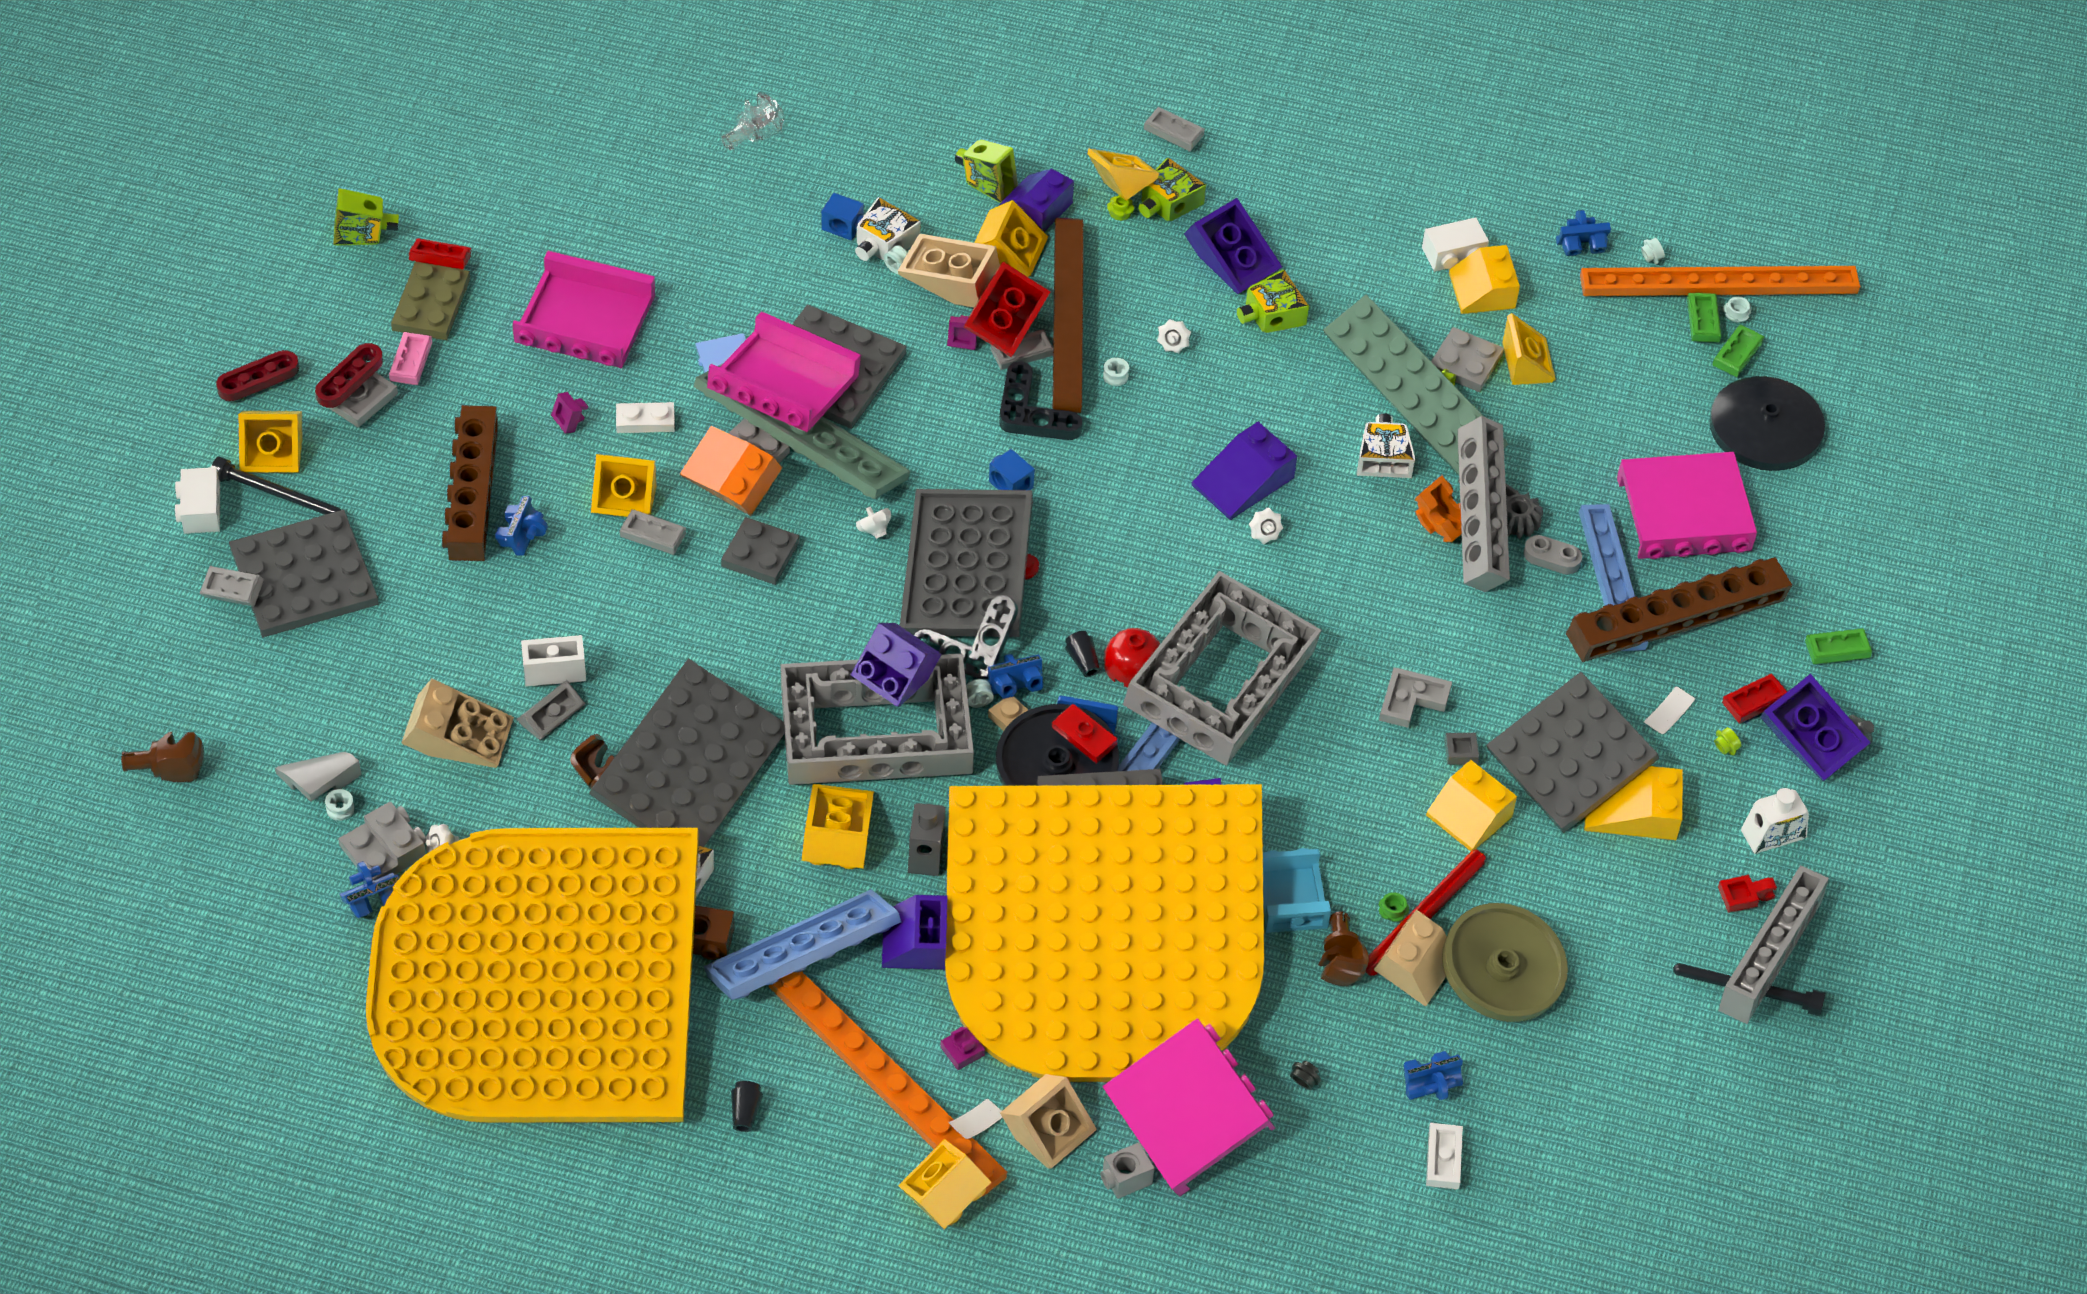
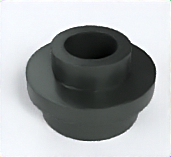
[1290,1061,1321,1090]

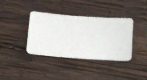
[1644,687,1695,734]
[949,1099,1002,1139]

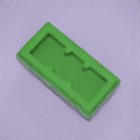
[1687,293,1721,342]
[1712,324,1765,377]
[1805,628,1872,665]

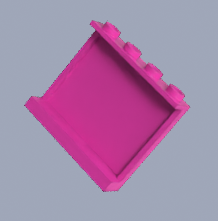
[512,251,656,368]
[707,311,861,432]
[1617,452,1757,559]
[1102,1018,1275,1197]

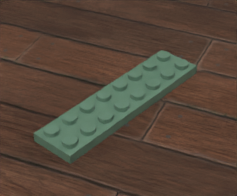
[1323,295,1508,476]
[693,364,910,499]

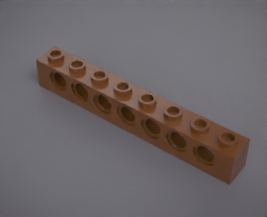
[1566,557,1792,662]

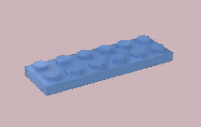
[704,889,901,1000]

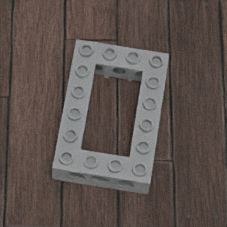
[1123,571,1322,766]
[780,654,974,785]

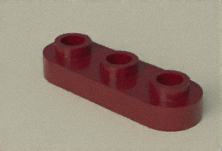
[315,343,383,408]
[216,350,299,401]

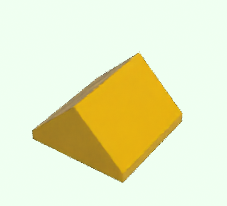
[1087,148,1159,201]
[1502,313,1556,385]
[591,454,657,517]

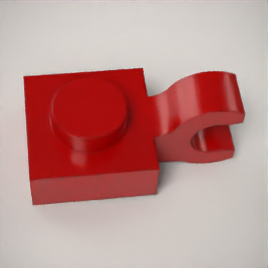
[1718,875,1777,913]

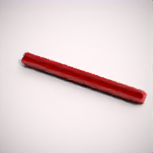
[1365,849,1486,976]

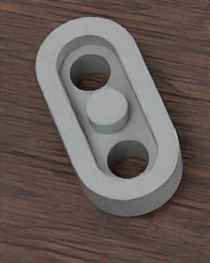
[1524,535,1582,574]

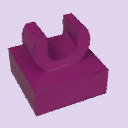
[947,315,977,350]
[551,392,589,434]
[940,1026,985,1070]

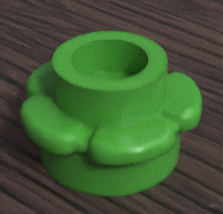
[1378,892,1409,922]

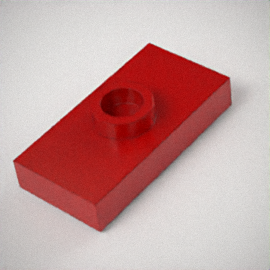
[409,238,471,270]
[1722,673,1787,724]
[1052,704,1118,764]

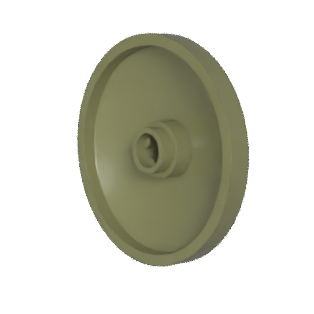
[1442,903,1568,1022]

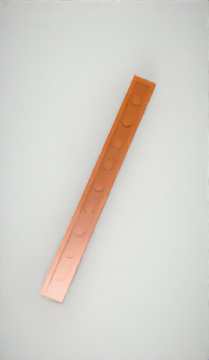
[1580,266,1860,296]
[769,971,1007,1197]

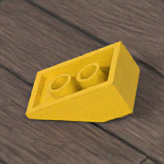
[1584,766,1683,840]
[801,784,874,869]

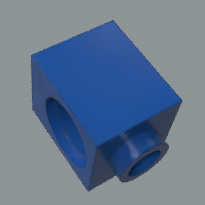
[821,193,864,241]
[989,449,1035,490]

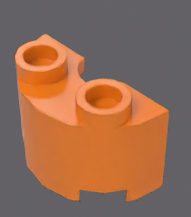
[1415,475,1462,542]

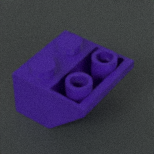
[851,623,942,707]
[882,895,947,970]

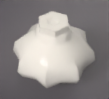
[1157,319,1191,354]
[856,506,891,539]
[1249,508,1283,545]
[426,824,459,853]

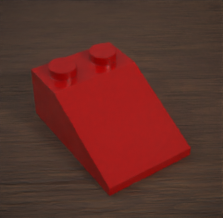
[963,262,1051,357]

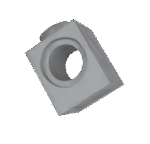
[1100,1142,1154,1199]

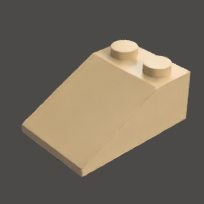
[898,233,1000,308]

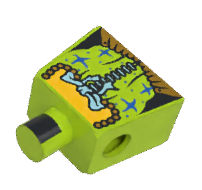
[955,139,1018,203]
[1139,157,1206,221]
[333,188,399,246]
[1237,270,1309,333]

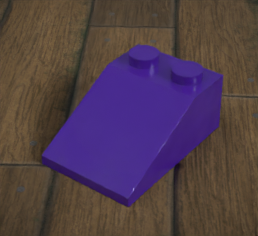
[1184,198,1283,294]
[1192,421,1297,520]
[1761,673,1871,782]

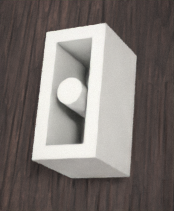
[1422,218,1489,272]
[175,467,220,534]
[521,635,586,687]

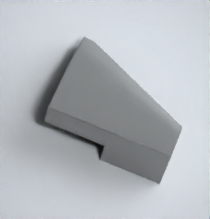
[275,752,361,802]

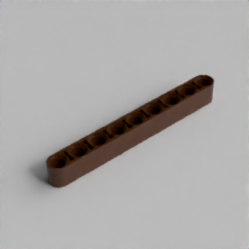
[1052,218,1083,413]

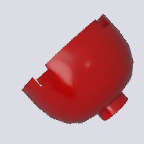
[1104,628,1160,688]

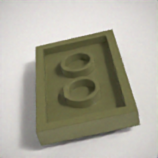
[391,261,470,340]

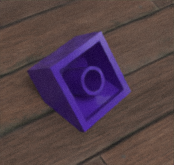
[998,168,1074,232]

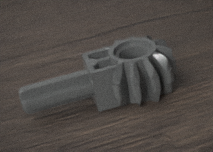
[1458,479,1543,539]

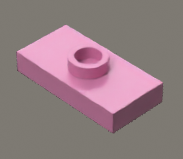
[389,332,432,385]

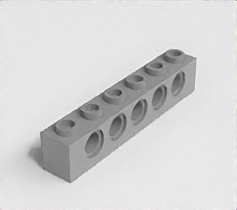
[1458,416,1510,592]
[1718,865,1829,1024]

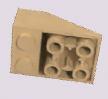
[401,679,514,768]

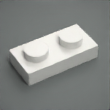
[616,402,675,433]
[1426,1123,1463,1189]

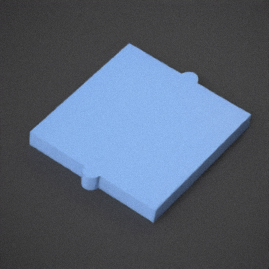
[695,333,746,373]

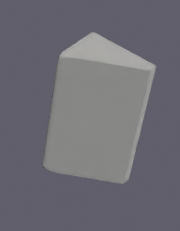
[516,680,585,740]

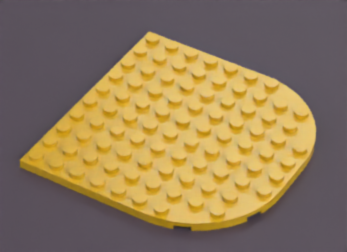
[945,784,1264,1082]
[366,828,699,1123]

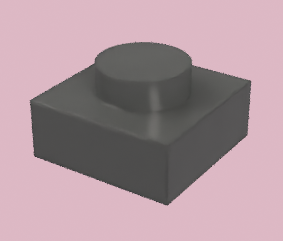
[1445,733,1479,765]

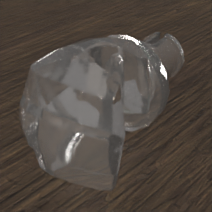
[721,92,784,151]

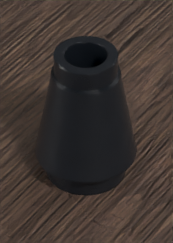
[1065,631,1100,677]
[731,1081,763,1132]

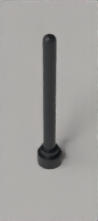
[211,456,341,515]
[1673,963,1826,1017]

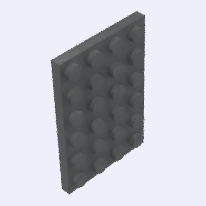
[900,489,1033,637]
[589,658,785,847]

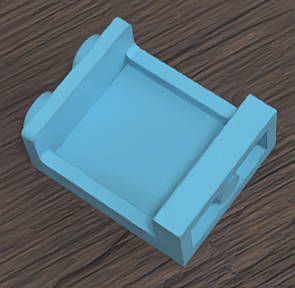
[1263,848,1331,933]

